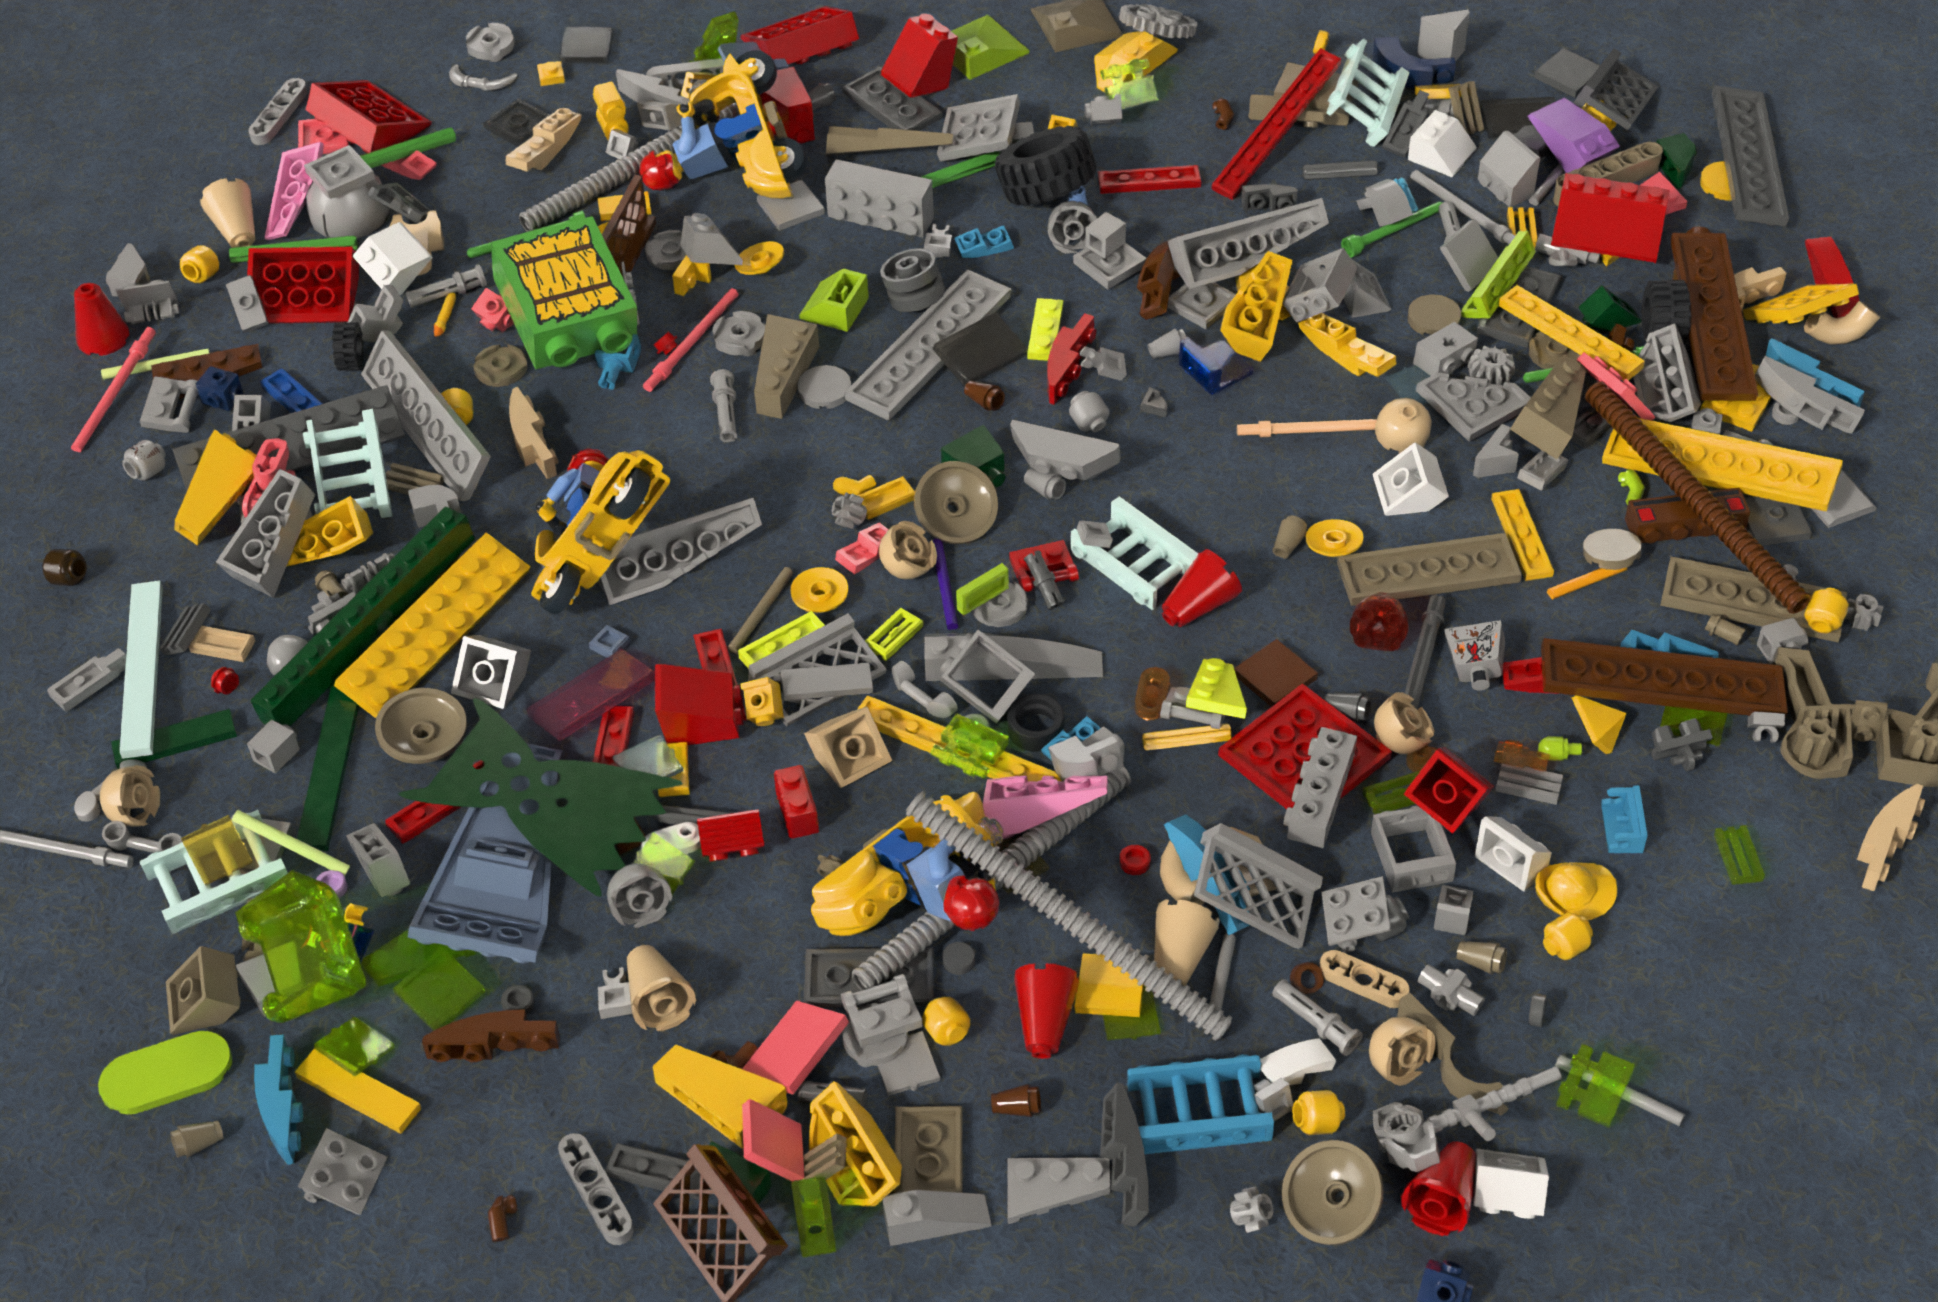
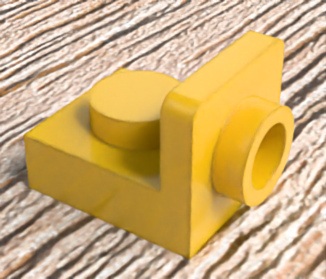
[672,256,712,296]

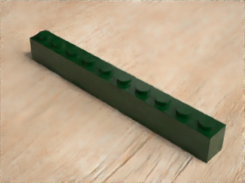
[250,506,475,726]

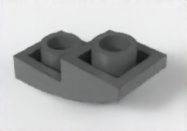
[1241,184,1298,212]

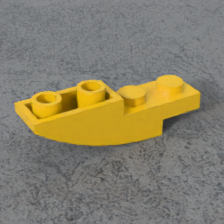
[1298,313,1396,377]

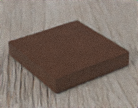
[1234,639,1318,707]

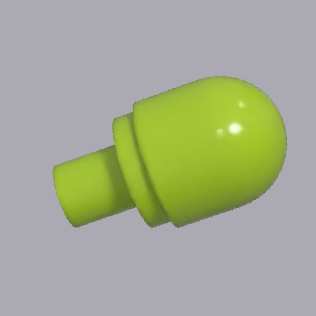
[1538,736,1582,761]

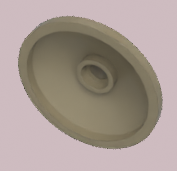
[914,461,998,544]
[375,688,467,764]
[1282,1140,1383,1245]

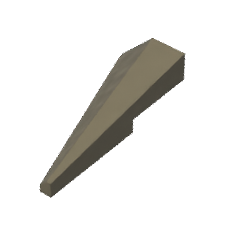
[826,126,953,156]

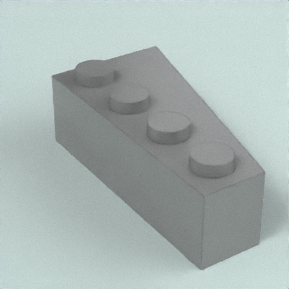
[216,469,315,598]

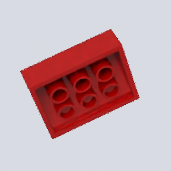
[740,6,859,64]
[306,80,432,153]
[1551,173,1670,263]
[247,247,359,323]

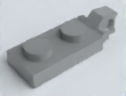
[47,648,126,712]

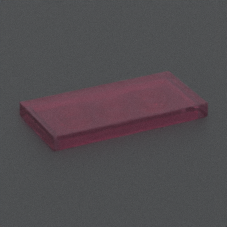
[526,649,655,741]

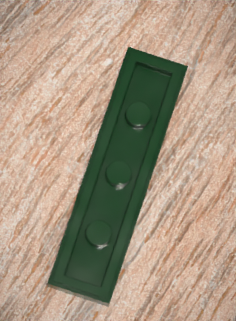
[111,709,237,769]

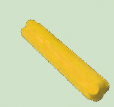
[1142,723,1232,751]

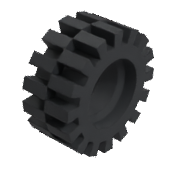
[332,322,364,371]

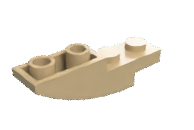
[506,108,581,172]
[1734,267,1786,312]
[509,387,558,479]
[1857,784,1925,891]

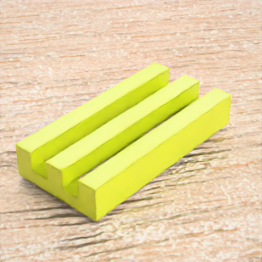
[865,608,923,661]

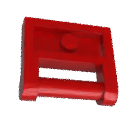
[1009,540,1079,592]

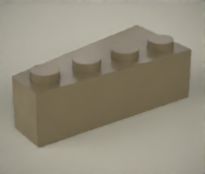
[754,314,819,419]
[1510,355,1586,460]

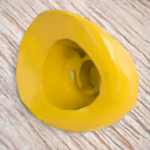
[1536,862,1617,920]

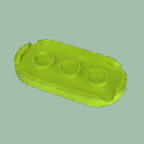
[98,1031,232,1115]

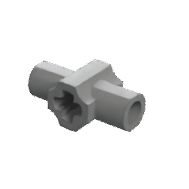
[1418,964,1485,1016]

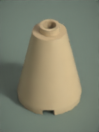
[200,178,255,248]
[1154,900,1220,987]
[627,945,696,1031]

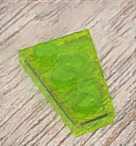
[688,11,739,62]
[360,929,476,987]

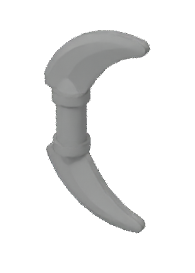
[449,64,517,91]

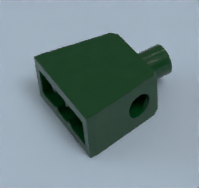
[941,425,1006,487]

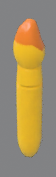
[434,292,456,337]

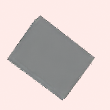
[1417,10,1470,62]
[1343,259,1391,318]

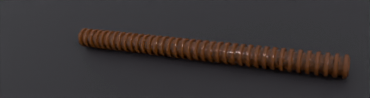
[1585,382,1811,614]

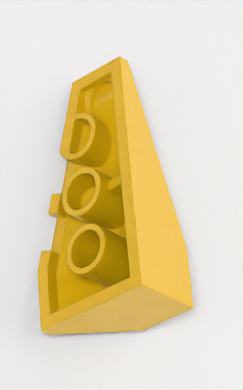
[1220,251,1293,362]
[286,496,374,567]

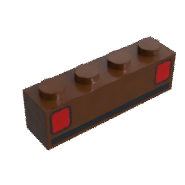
[1625,488,1750,544]

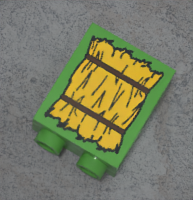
[491,216,637,370]

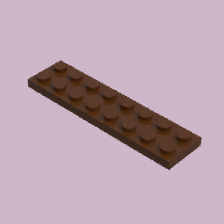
[1670,233,1758,401]
[1541,638,1788,717]

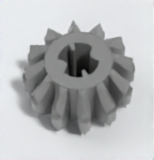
[1468,345,1515,385]

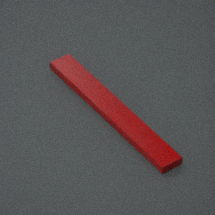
[1212,48,1341,200]

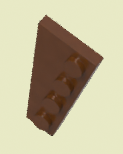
[151,344,263,399]

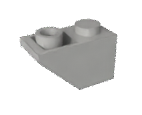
[106,243,151,296]

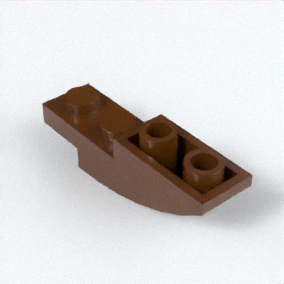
[1137,234,1185,320]
[422,1009,560,1062]

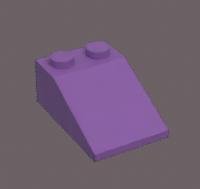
[1528,98,1620,173]

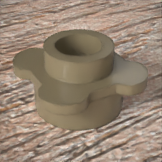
[817,855,844,878]

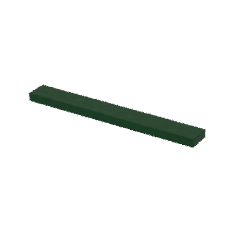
[297,657,359,851]

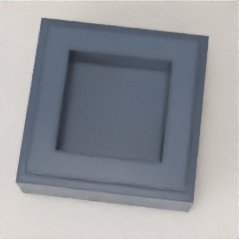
[589,625,631,660]

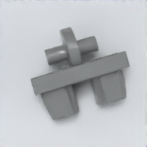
[308,591,356,634]

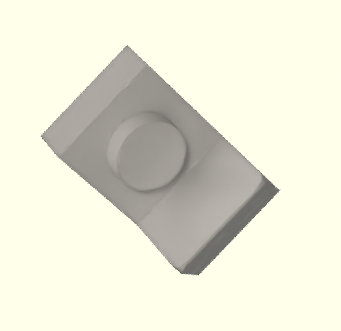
[1473,424,1519,477]
[1434,885,1473,935]

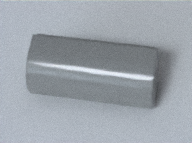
[637,100,683,131]

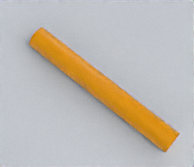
[1547,568,1627,600]

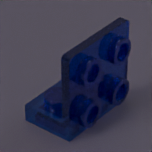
[1179,337,1254,395]

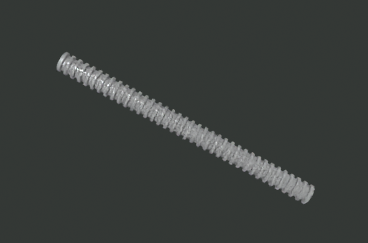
[519,102,741,232]
[852,766,1131,990]
[906,791,1232,1041]

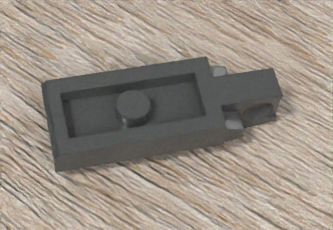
[1382,90,1429,158]

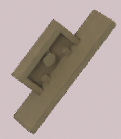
[1249,94,1349,128]

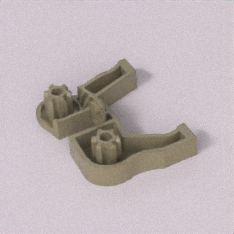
[1773,647,1938,787]

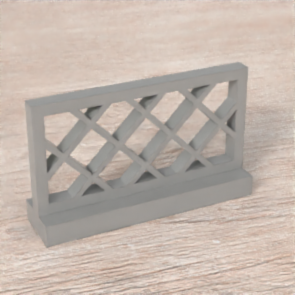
[748,614,887,726]
[1194,823,1323,949]

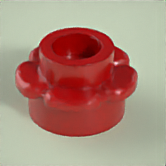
[654,331,677,355]
[211,667,239,695]

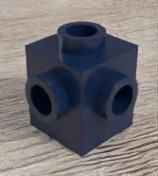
[196,366,244,411]
[1416,1259,1474,1302]

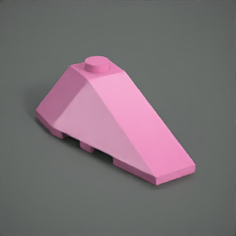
[264,142,324,240]
[983,776,1108,839]

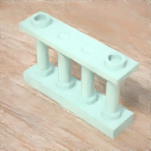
[1326,38,1409,146]
[303,409,392,518]
[1071,496,1198,610]
[139,810,291,934]

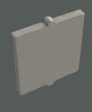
[878,1031,940,1096]

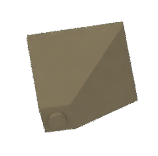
[1031,0,1123,52]

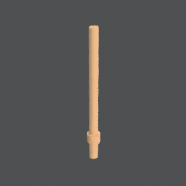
[1237,419,1377,438]

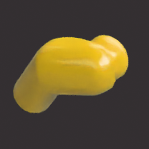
[833,475,876,496]

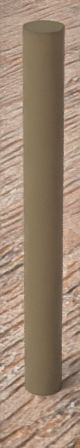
[727,567,793,654]

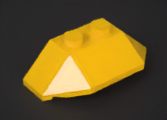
[1094,31,1178,97]
[809,1081,902,1206]

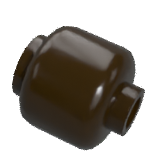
[42,549,87,586]

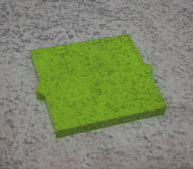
[632,832,695,896]
[1103,985,1161,1041]
[314,1016,395,1077]

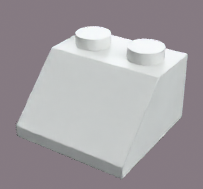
[1408,110,1477,178]
[353,222,433,295]
[1373,442,1449,516]
[1475,816,1552,892]
[1472,1149,1549,1219]

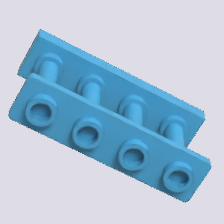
[1127,1055,1274,1154]

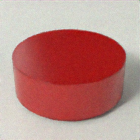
[1119,845,1151,875]

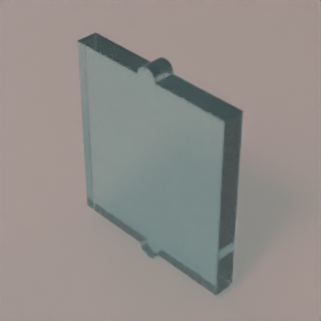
[1386,365,1430,404]
[613,735,683,778]

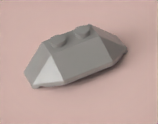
[1633,323,1701,422]
[1010,420,1121,480]

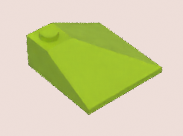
[951,15,1029,80]

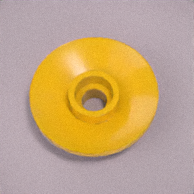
[735,241,784,275]
[1306,519,1363,557]
[791,567,848,613]

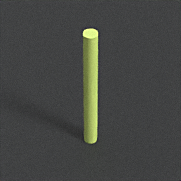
[101,349,210,380]
[232,810,350,876]

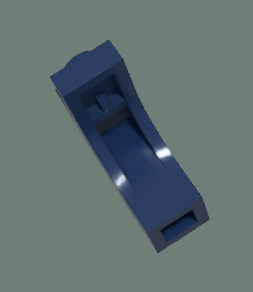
[1372,36,1456,89]

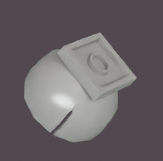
[304,145,390,238]

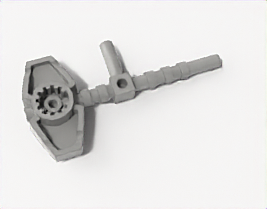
[1373,1066,1562,1172]

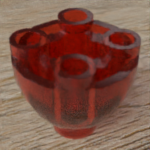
[1349,592,1409,651]

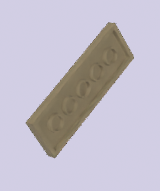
[1337,533,1522,606]
[1660,556,1847,642]

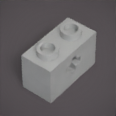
[1413,322,1478,376]

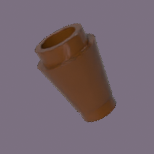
[964,380,1005,411]
[991,1084,1041,1117]

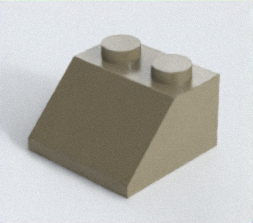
[166,946,241,1035]

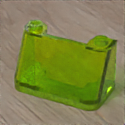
[235,870,366,1023]

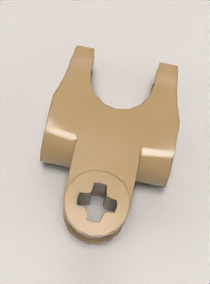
[389,210,444,276]

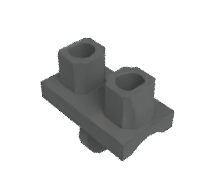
[1651,718,1713,772]

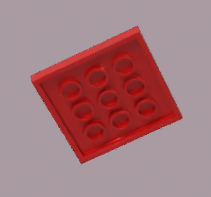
[1218,684,1392,809]

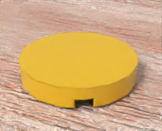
[1700,161,1731,201]

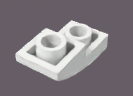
[1260,1038,1336,1085]

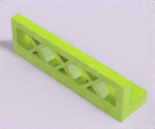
[1461,231,1536,318]

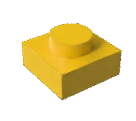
[537,61,565,86]

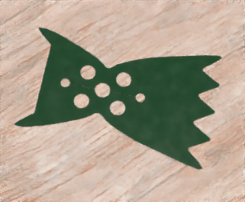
[398,698,683,897]

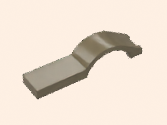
[1397,993,1509,1115]

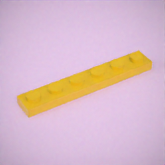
[1499,285,1645,381]

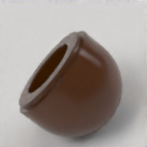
[1290,962,1324,995]

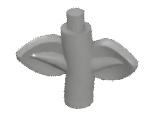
[1535,234,1600,267]

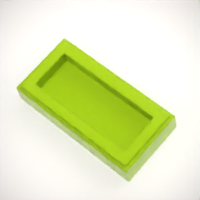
[956,563,1009,615]

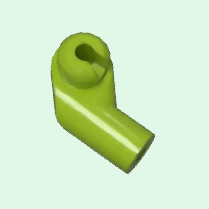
[1618,469,1645,505]

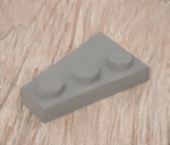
[1008,1158,1110,1224]

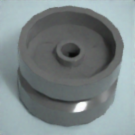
[880,248,946,312]

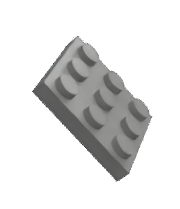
[937,94,1020,162]

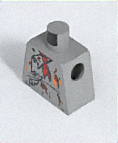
[1445,620,1505,691]

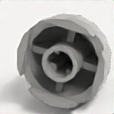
[1047,200,1097,253]
[607,863,672,928]

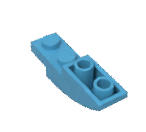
[1765,338,1865,407]
[1164,814,1250,935]
[254,1034,303,1165]

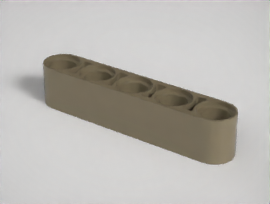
[1553,142,1663,206]

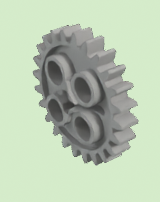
[1119,4,1197,38]

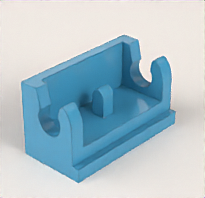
[1601,786,1648,853]

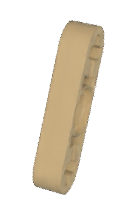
[1320,950,1409,1008]

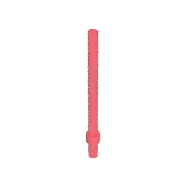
[643,288,739,392]
[71,327,156,453]

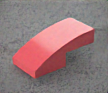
[382,150,437,180]
[835,523,889,575]

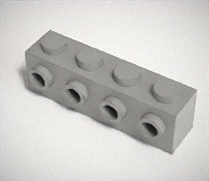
[1283,727,1357,848]

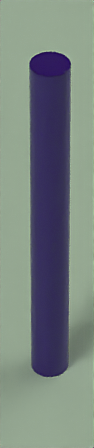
[932,539,958,630]

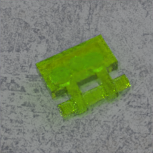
[1100,58,1158,109]
[931,713,1009,779]
[1555,1044,1635,1128]

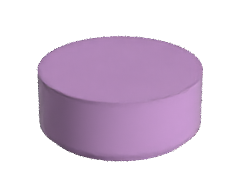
[314,870,347,901]

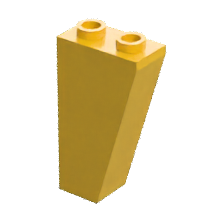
[175,430,257,545]
[652,1045,788,1149]

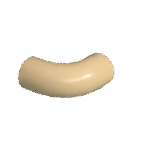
[1804,301,1881,345]
[1160,841,1204,906]

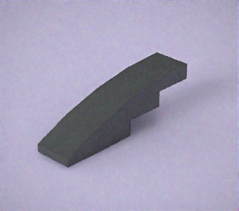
[1100,1082,1149,1227]

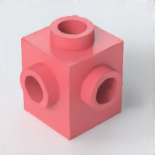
[471,288,514,332]

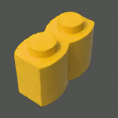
[593,81,629,141]

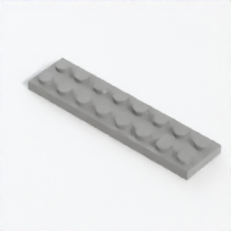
[844,269,1011,421]
[361,330,491,501]

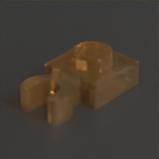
[1493,740,1550,771]

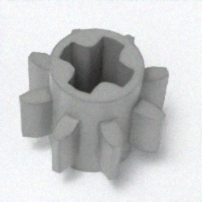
[832,493,867,529]
[1845,594,1884,631]
[1230,1187,1273,1233]

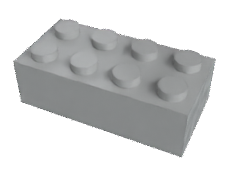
[825,159,934,237]

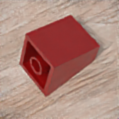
[881,14,958,98]
[759,66,815,144]
[655,664,744,745]
[1404,747,1494,834]

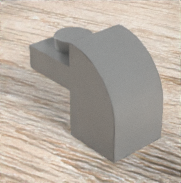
[1357,179,1413,227]
[348,284,403,342]
[408,485,461,528]
[1048,736,1124,781]

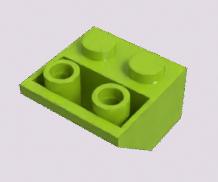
[799,269,869,332]

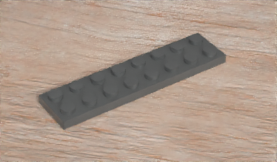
[1712,85,1789,227]
[173,385,405,491]

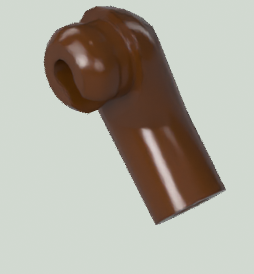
[1212,98,1234,130]
[710,1041,758,1069]
[488,1195,518,1242]

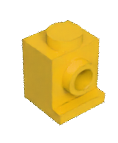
[741,677,784,726]

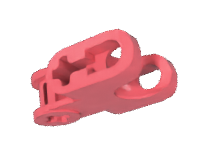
[242,438,297,518]

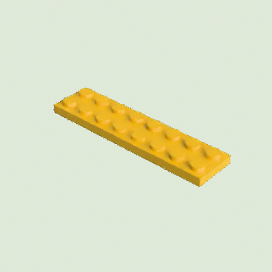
[1602,418,1843,512]
[334,532,531,718]

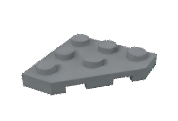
[1416,372,1531,442]

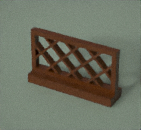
[602,175,657,279]
[653,1144,788,1302]

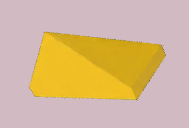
[1572,695,1626,754]

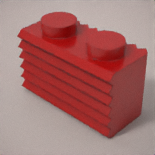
[774,765,819,839]
[697,809,764,862]

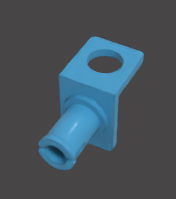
[595,334,641,390]

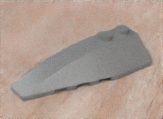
[1168,198,1329,289]
[598,498,762,605]
[925,632,1103,681]

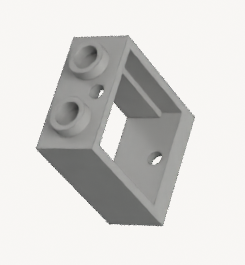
[1282,248,1357,322]
[939,630,1035,723]
[1371,806,1456,893]

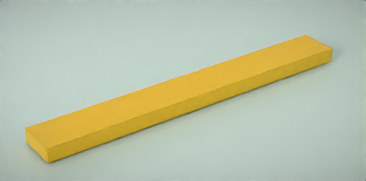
[858,695,1062,781]

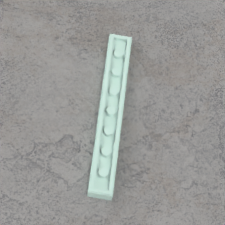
[120,581,163,759]

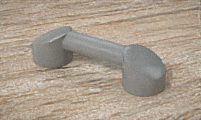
[892,661,958,718]
[74,759,147,822]
[102,821,184,853]

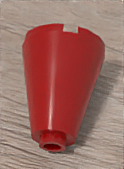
[74,283,130,356]
[1162,549,1242,627]
[1014,963,1079,1059]
[1401,1141,1477,1236]

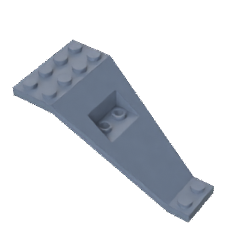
[407,743,563,963]

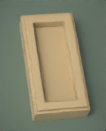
[188,626,256,662]

